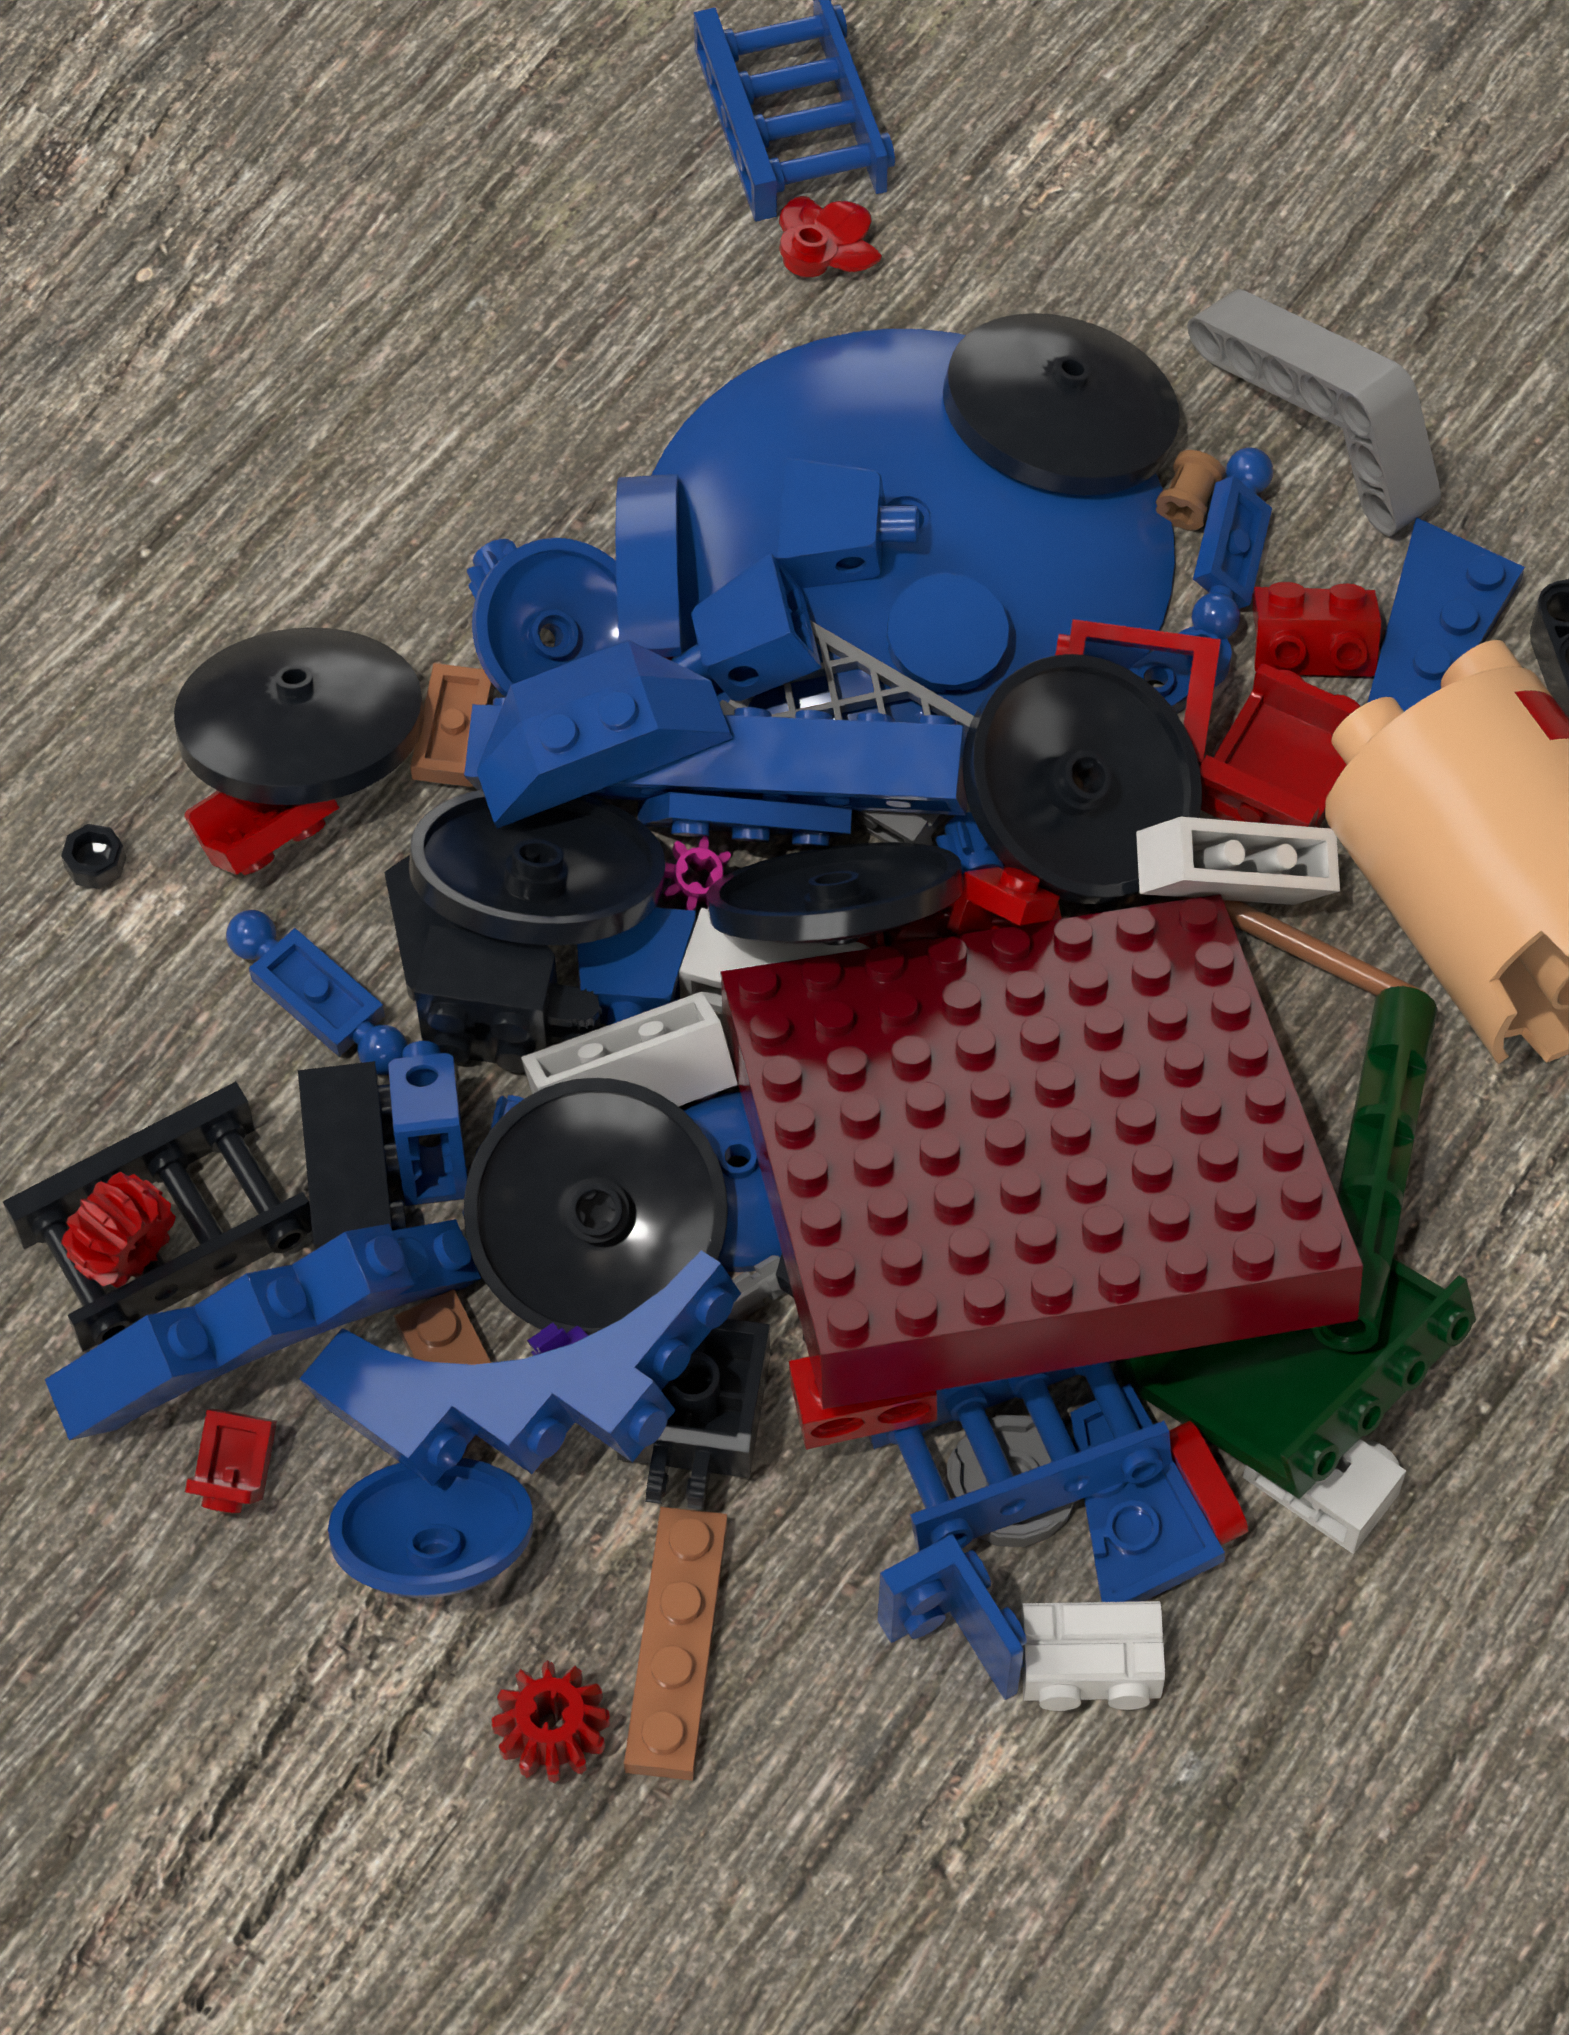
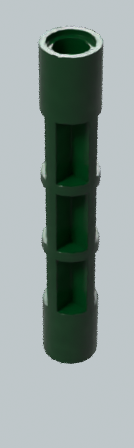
[1312,986,1438,1352]

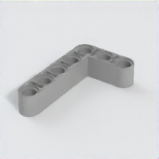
[1187,289,1441,536]

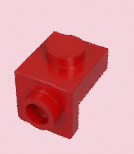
[947,867,1060,935]
[185,1408,277,1513]

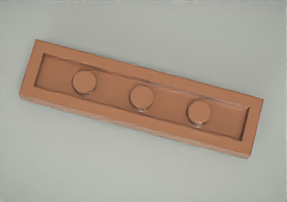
[624,1507,728,1781]

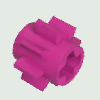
[662,836,731,910]

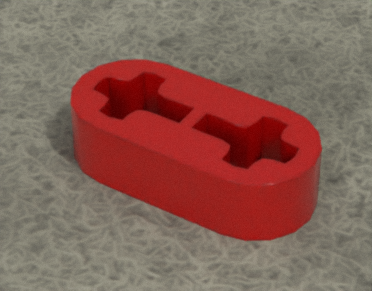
[1169,1421,1249,1546]

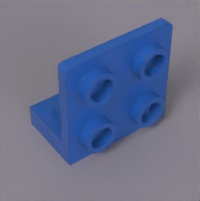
[877,1534,1027,1700]

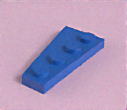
[1367,517,1525,712]

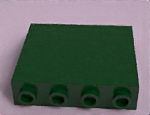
[1115,1258,1476,1499]

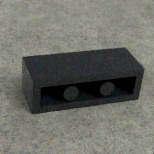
[297,1061,407,1250]

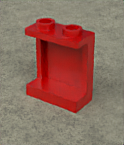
[1199,664,1361,828]

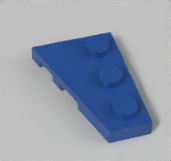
[637,792,852,847]
[1070,1383,1225,1602]

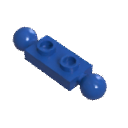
[1191,447,1274,640]
[226,910,408,1076]

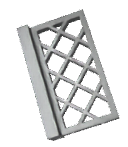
[720,620,974,846]

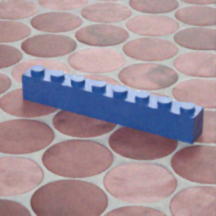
[464,697,967,815]

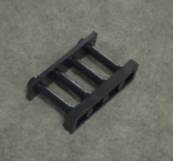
[3,1081,312,1352]

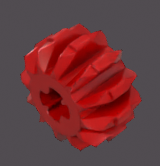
[61,1172,176,1288]
[492,1660,610,1784]

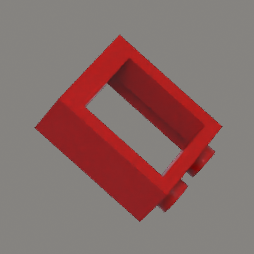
[1055,619,1221,767]

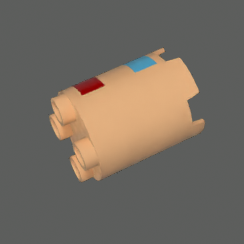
[1325,640,1569,1064]

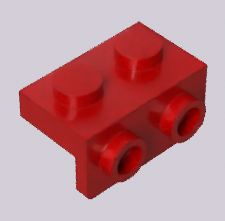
[1252,582,1381,677]
[184,790,340,875]

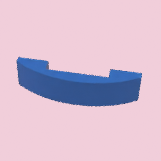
[615,474,682,657]

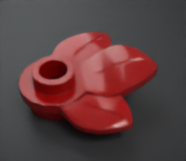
[779,196,882,277]

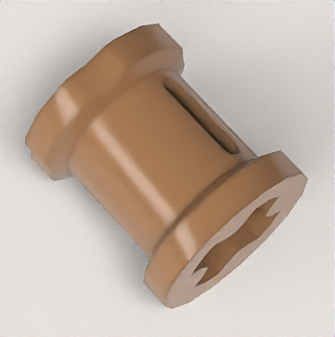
[1156,450,1226,531]

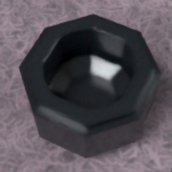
[61,824,127,889]

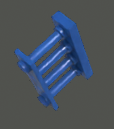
[694,0,895,222]
[868,1361,1172,1552]

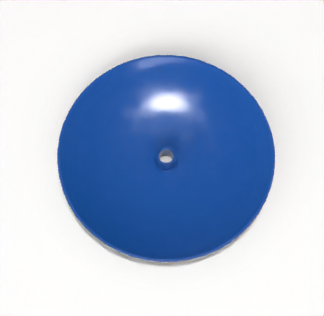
[652,329,1175,733]

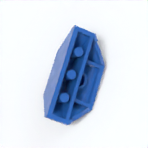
[476,640,732,828]

